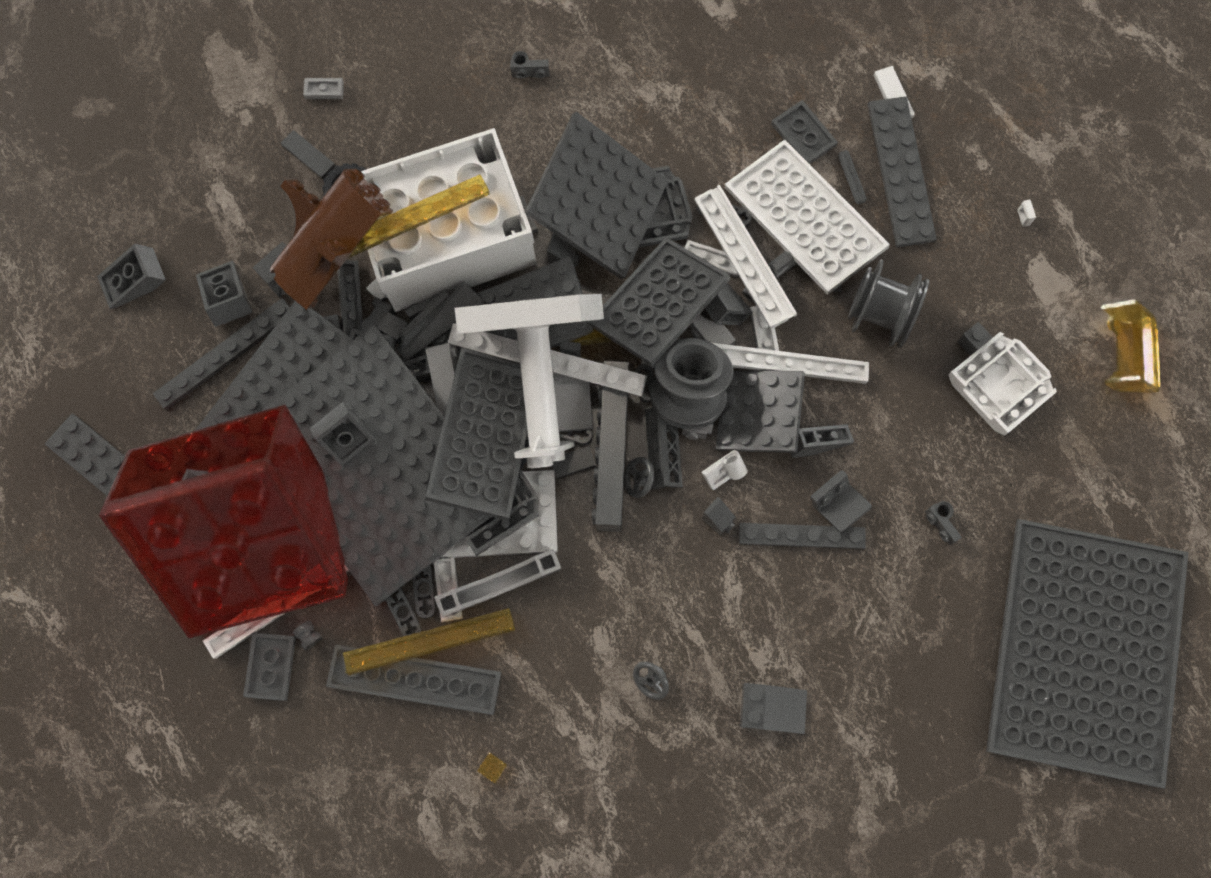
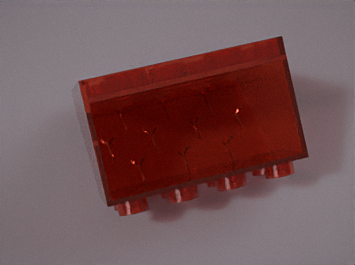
[99,405,348,638]

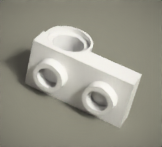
[701,450,748,490]

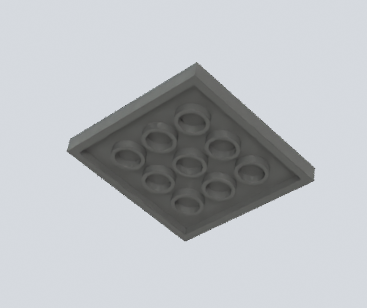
[716,371,805,453]

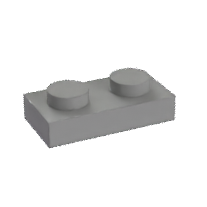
[303,78,344,99]

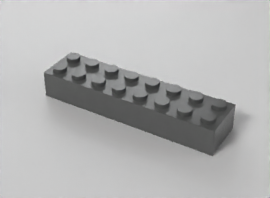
[592,361,629,532]

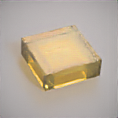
[477,752,508,783]

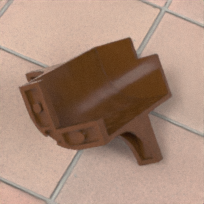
[270,168,393,310]

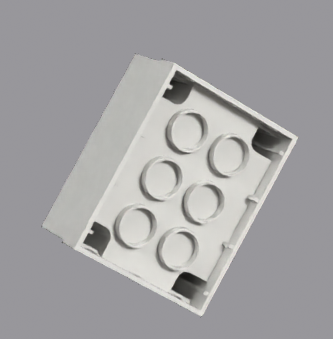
[361,128,537,312]

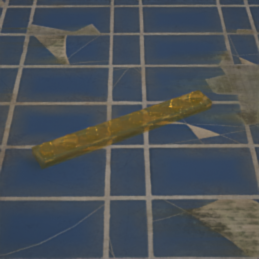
[347,174,490,259]
[343,608,515,675]

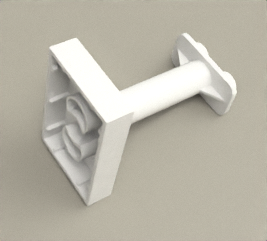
[455,294,604,468]

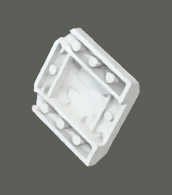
[948,332,1057,436]

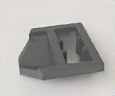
[399,346,431,382]

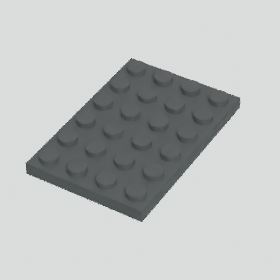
[588,237,730,366]

